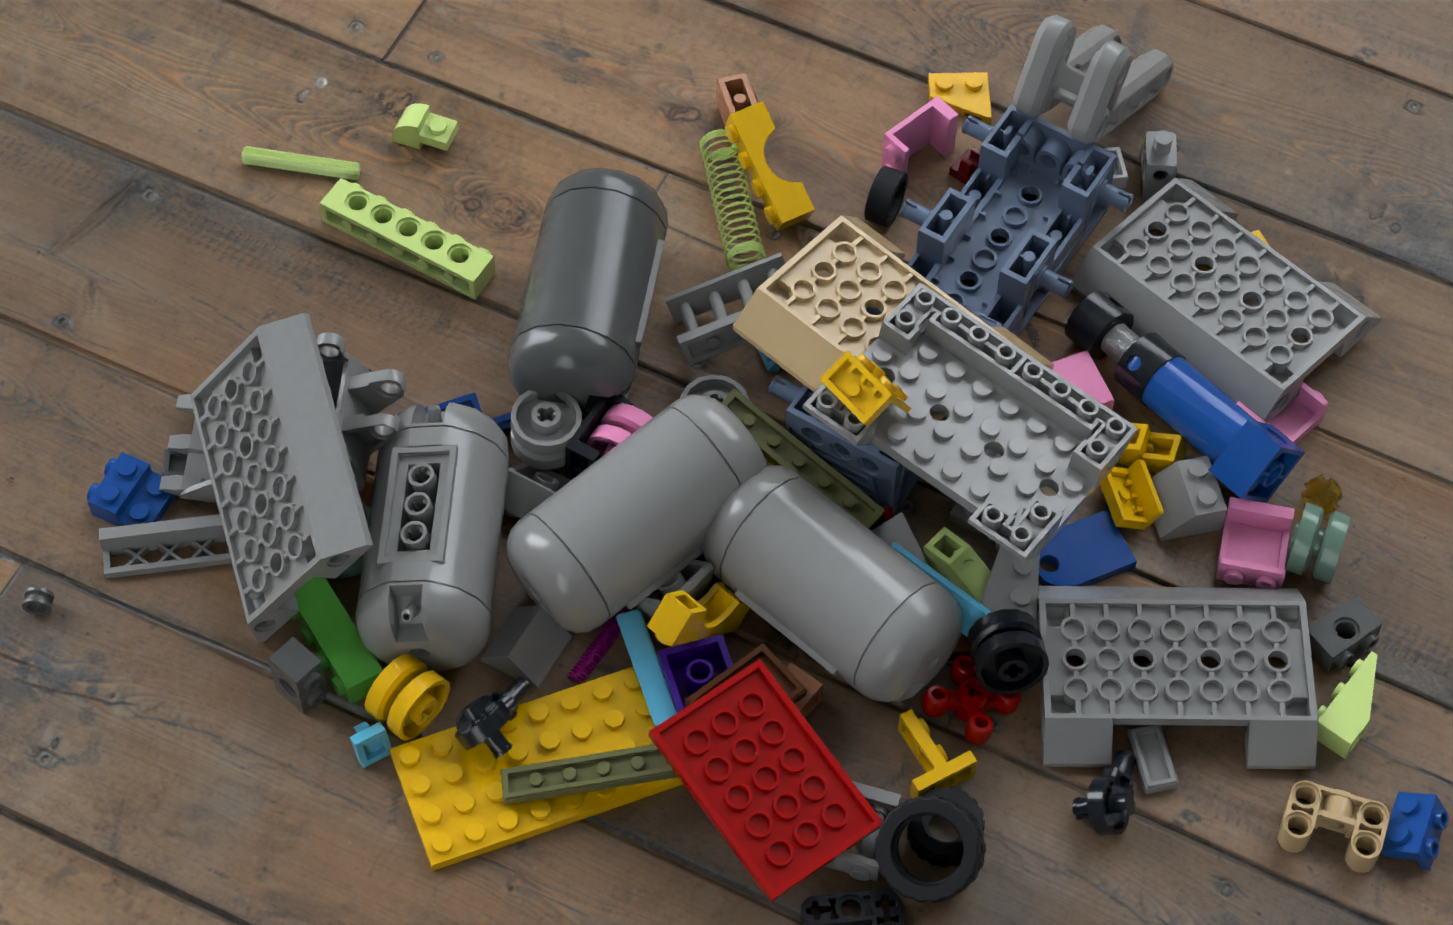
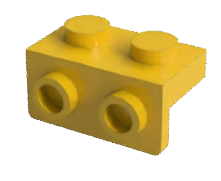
[1100,459,1164,530]

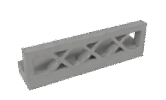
[99,514,232,579]

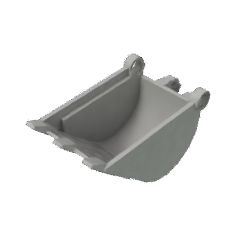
[159,332,407,503]

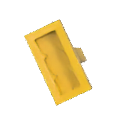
[898,709,977,799]

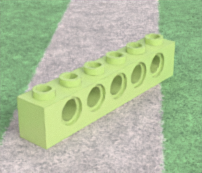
[320,178,496,300]

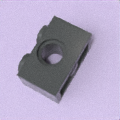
[1309,595,1383,673]
[268,637,328,714]

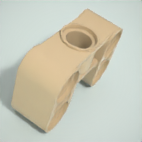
[1278,780,1389,873]

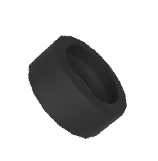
[864,165,908,228]

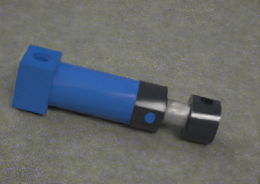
[1065,290,1305,503]

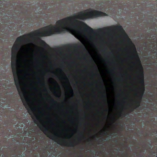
[966,609,1049,695]

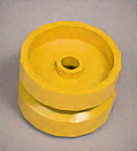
[364,653,450,741]

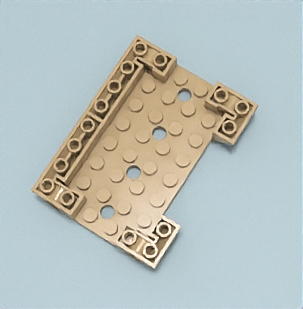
[732,215,1055,421]

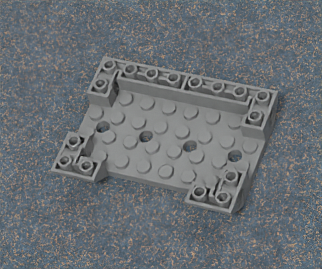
[1071,178,1382,423]
[802,282,1138,561]
[190,313,373,642]
[1036,586,1318,769]

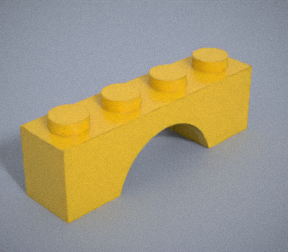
[725,101,815,232]
[647,581,750,647]

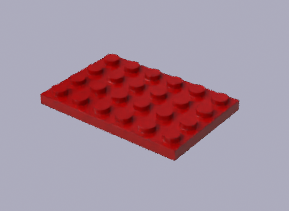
[648,659,883,903]

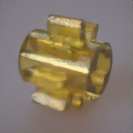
[1301,474,1343,516]

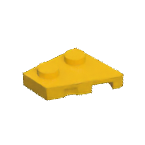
[928,72,992,125]

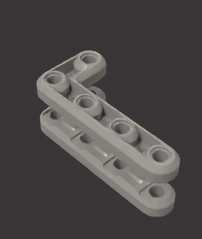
[1013,14,1174,145]

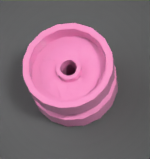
[586,403,653,458]

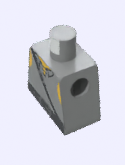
[1139,130,1177,201]

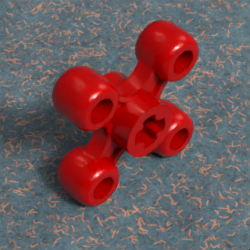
[921,655,1021,745]

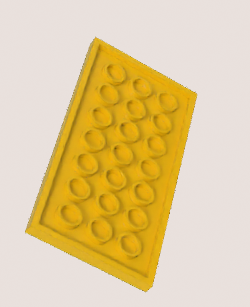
[389,667,683,871]

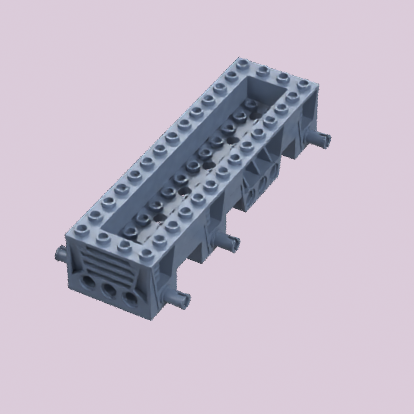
[768,104,1134,516]

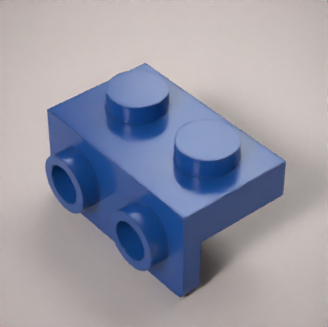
[1381,792,1448,870]

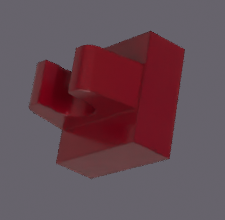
[949,147,980,185]

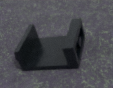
[565,394,634,480]

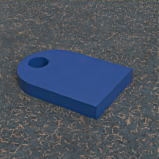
[1038,510,1137,586]

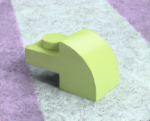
[392,103,459,151]

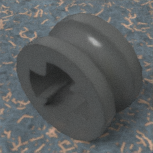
[22,587,55,616]

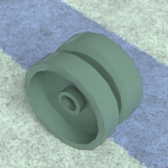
[1285,502,1351,585]

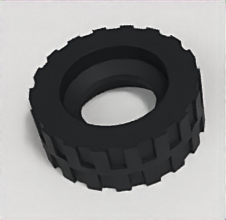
[907,787,985,867]

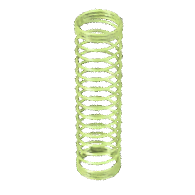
[699,129,766,271]

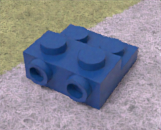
[87,452,177,526]

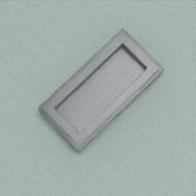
[1126,725,1179,794]

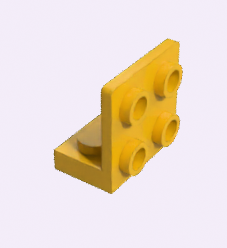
[819,350,912,427]

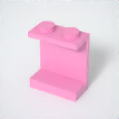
[881,96,958,173]

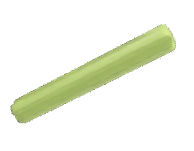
[242,146,360,180]

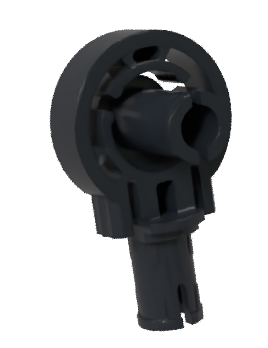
[455,677,533,759]
[1072,750,1137,836]

